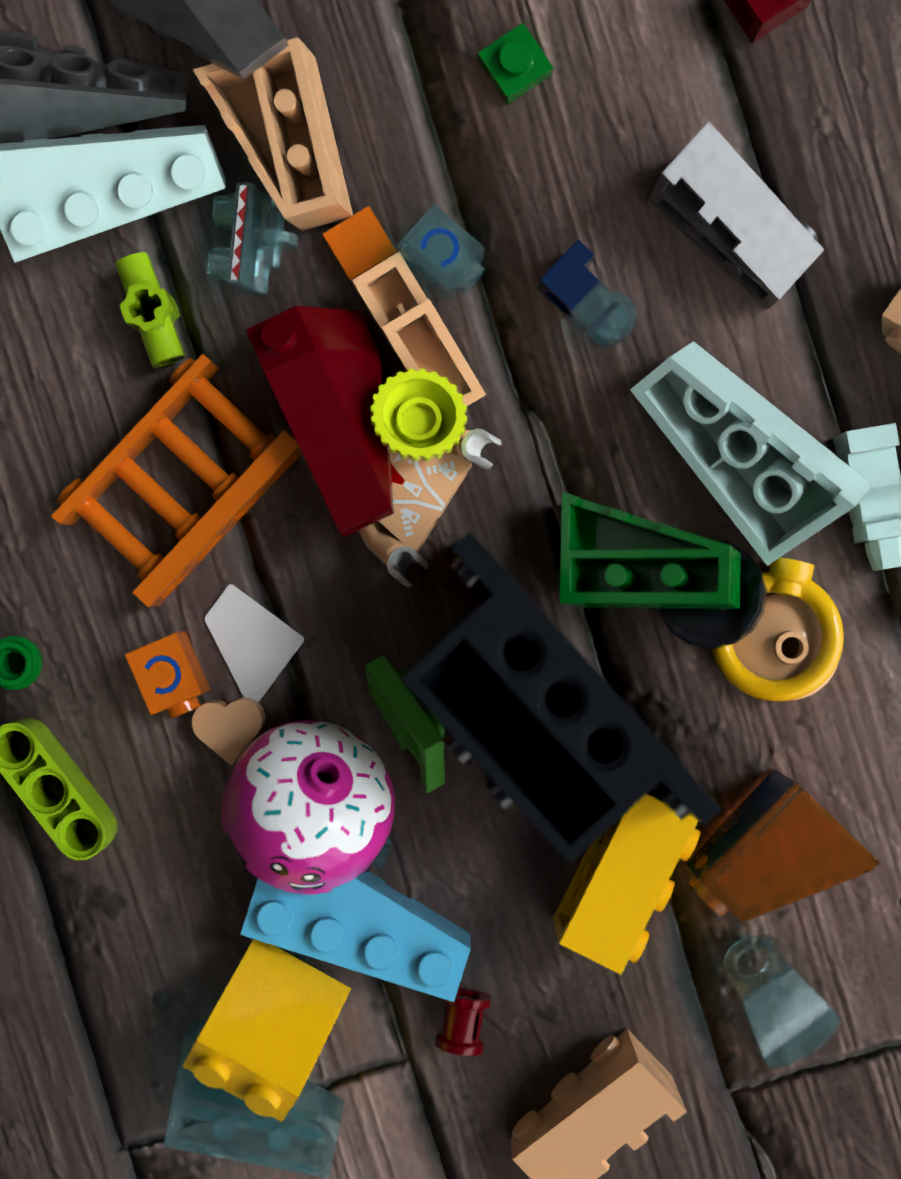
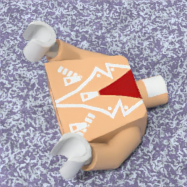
[359,428,502,588]

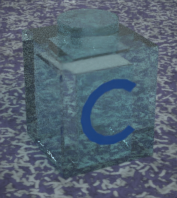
[397,204,485,300]

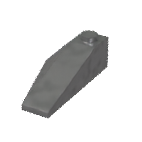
[108,0,289,80]
[0,30,186,144]

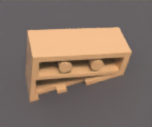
[193,37,353,231]
[510,1028,687,1179]

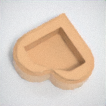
[192,697,265,766]

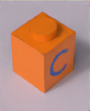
[125,631,211,719]

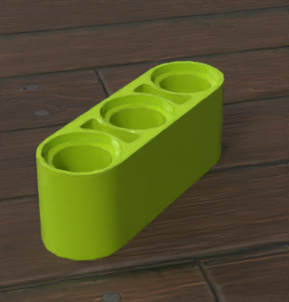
[0,718,118,861]

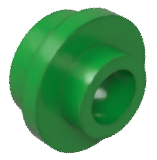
[0,636,43,690]

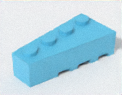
[240,871,471,1002]

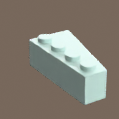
[0,125,226,263]
[630,341,873,566]

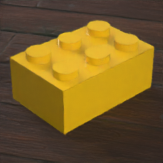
[553,788,700,975]

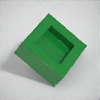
[478,23,554,105]

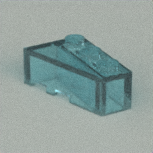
[163,1017,345,1179]

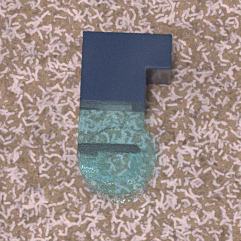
[538,239,637,347]

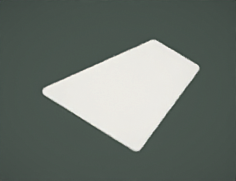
[204,584,304,702]

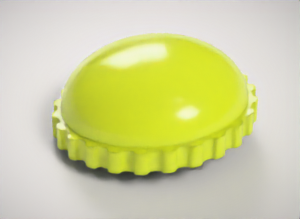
[371,369,467,462]

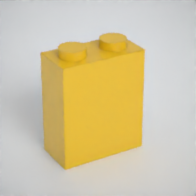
[182,939,352,1122]

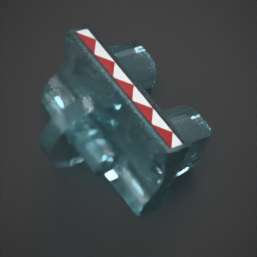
[207,183,299,294]

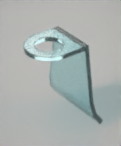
[723,936,841,1068]

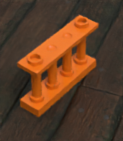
[51,354,302,607]

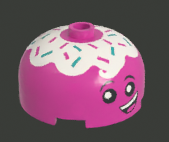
[221,720,395,894]

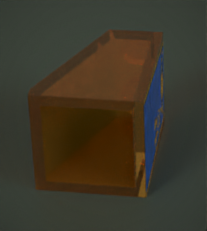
[684,768,880,923]

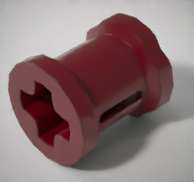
[435,987,491,1056]

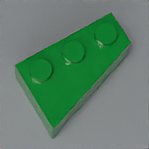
[560,492,741,609]

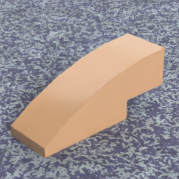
[352,252,486,406]

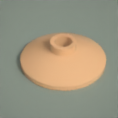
[733,593,838,701]

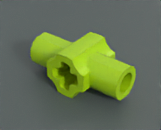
[115,252,186,369]

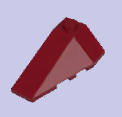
[246,306,394,538]

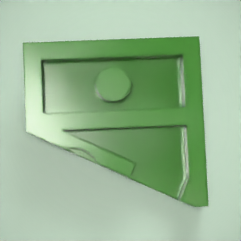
[365,655,446,794]

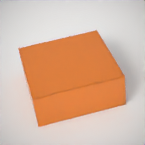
[322,206,397,284]

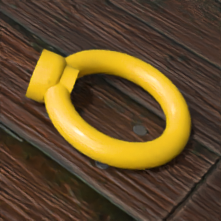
[711,557,844,702]

